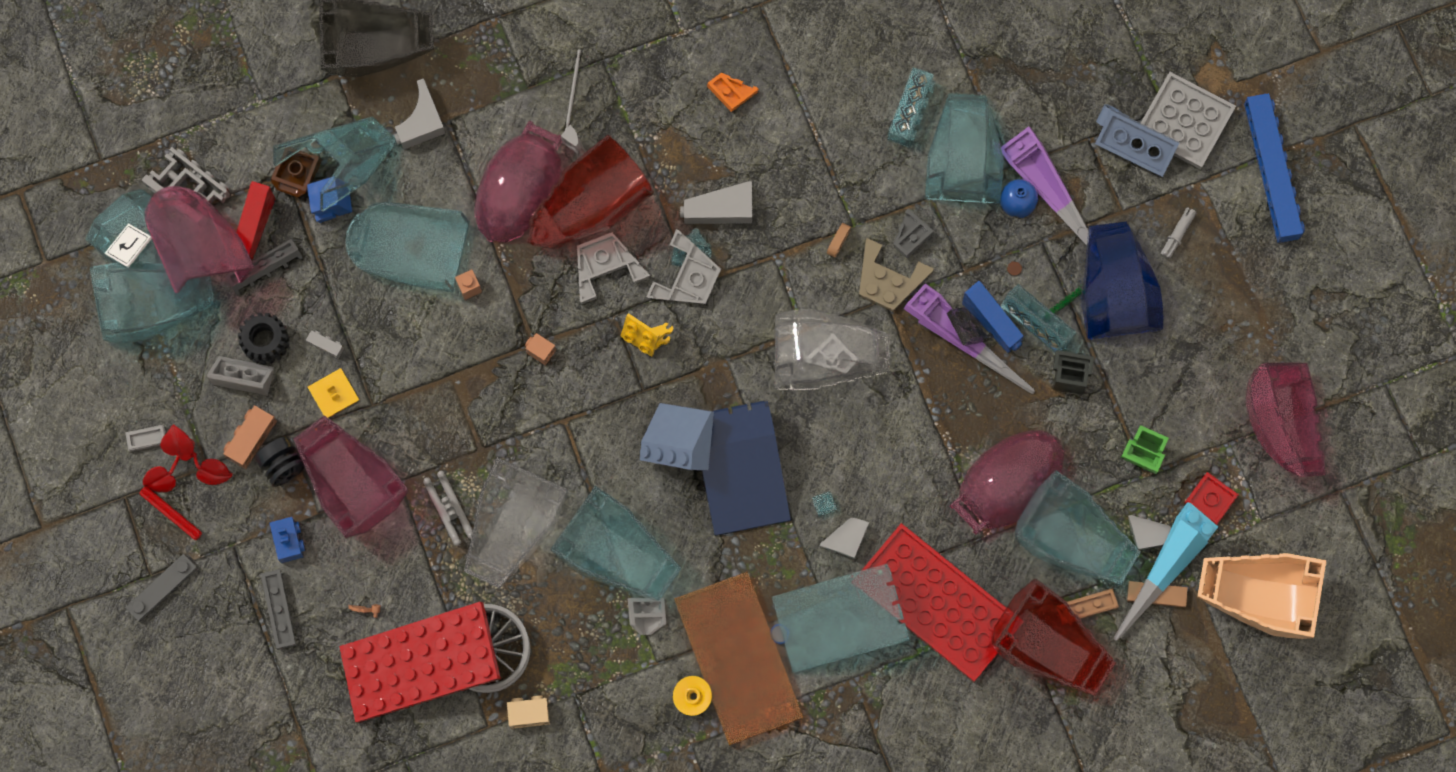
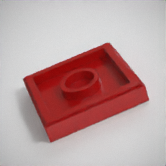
[1184,472,1239,525]

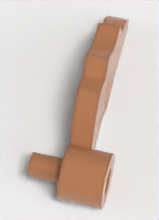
[348,604,381,618]

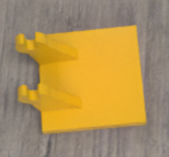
[621,313,673,357]

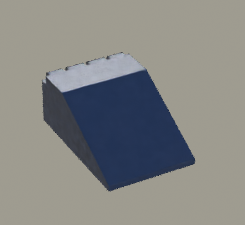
[701,401,791,536]

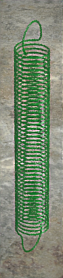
[1042,285,1086,321]

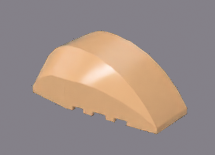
[1197,553,1326,639]

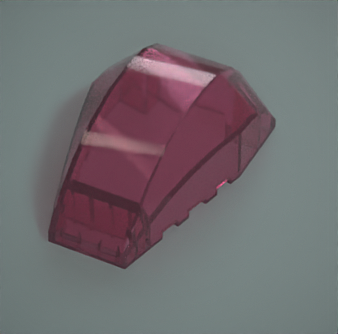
[1245,363,1326,477]
[293,415,409,538]

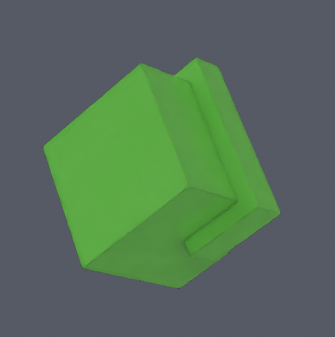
[1121,425,1169,474]

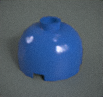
[1000,179,1038,218]

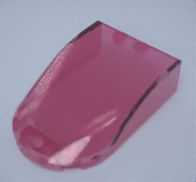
[145,186,254,293]

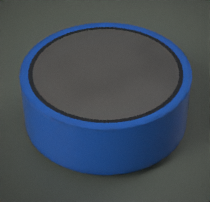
[770,624,790,645]

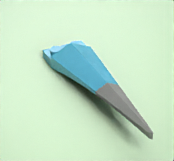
[1114,502,1218,641]

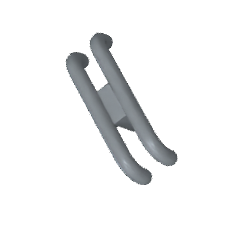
[423,471,475,546]

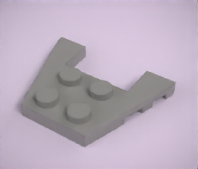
[646,229,721,304]
[577,232,650,305]

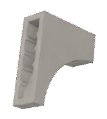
[394,78,445,150]

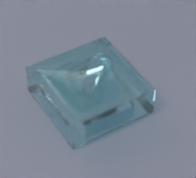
[812,491,837,517]

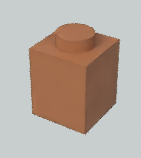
[455,270,482,300]
[525,333,556,366]

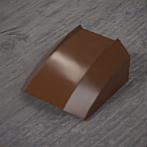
[271,144,322,197]

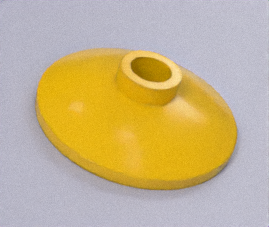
[673,676,712,716]

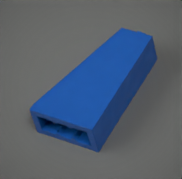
[962,281,1024,353]

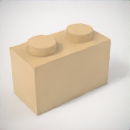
[507,696,550,729]

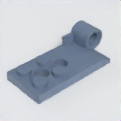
[1095,104,1180,177]

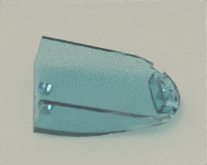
[346,202,470,292]

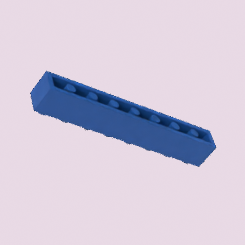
[1244,93,1305,243]

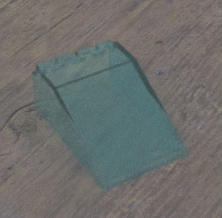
[772,564,910,673]

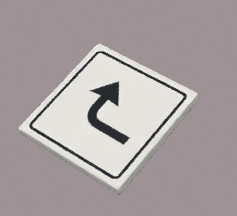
[105,223,152,268]

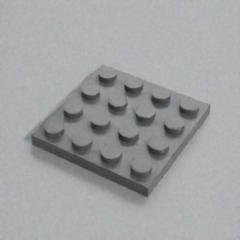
[1141,72,1236,170]

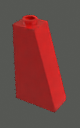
[232,181,276,260]

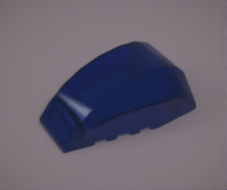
[1081,221,1163,340]

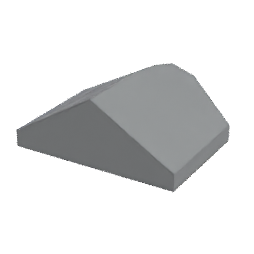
[628,598,666,635]

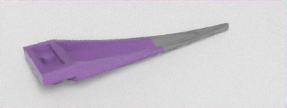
[999,127,1103,260]
[904,284,1035,394]

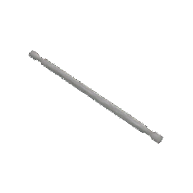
[565,49,581,130]

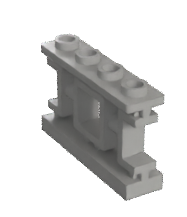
[142,147,231,230]

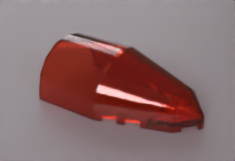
[527,134,654,250]

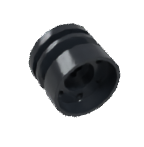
[254,436,306,487]

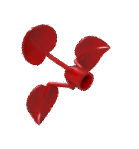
[143,424,233,492]

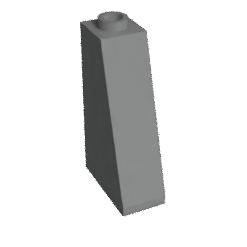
[680,181,752,224]

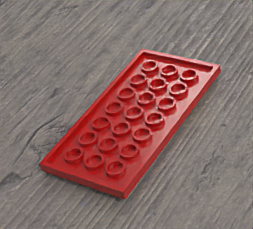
[852,523,1024,682]
[339,602,501,723]

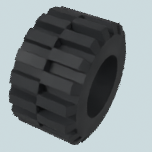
[238,312,289,365]

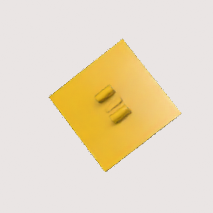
[308,368,359,419]

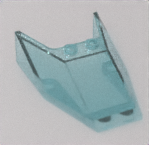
[273,116,396,212]

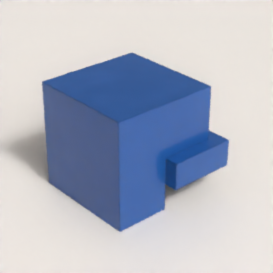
[307,177,352,223]

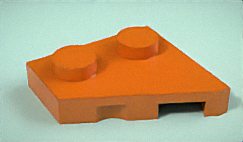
[707,73,759,112]

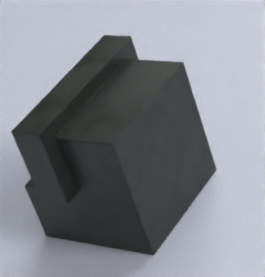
[1053,350,1094,395]

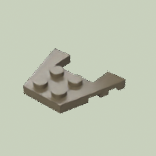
[859,238,934,312]

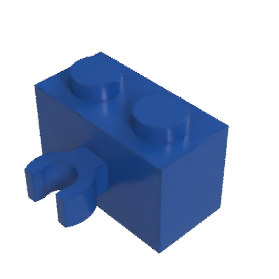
[270,517,306,563]

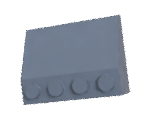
[640,403,714,470]

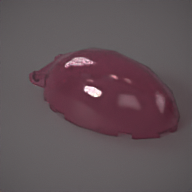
[474,121,562,243]
[949,430,1064,535]

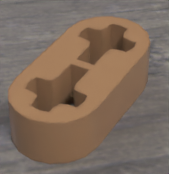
[827,223,851,258]

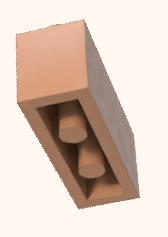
[223,405,277,469]

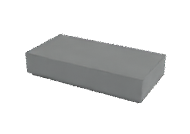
[125,425,166,452]

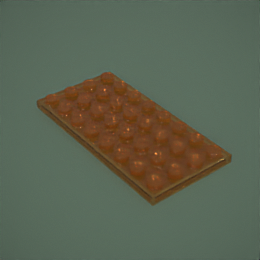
[674,572,803,746]

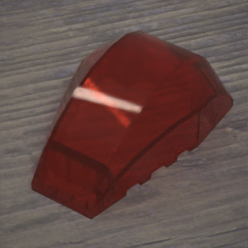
[992,579,1116,696]

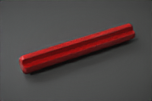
[139,486,202,540]

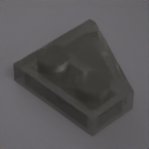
[946,307,994,346]

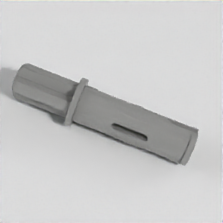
[1161,208,1197,259]

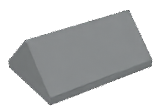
[207,356,274,396]

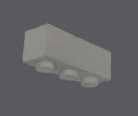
[306,330,344,359]

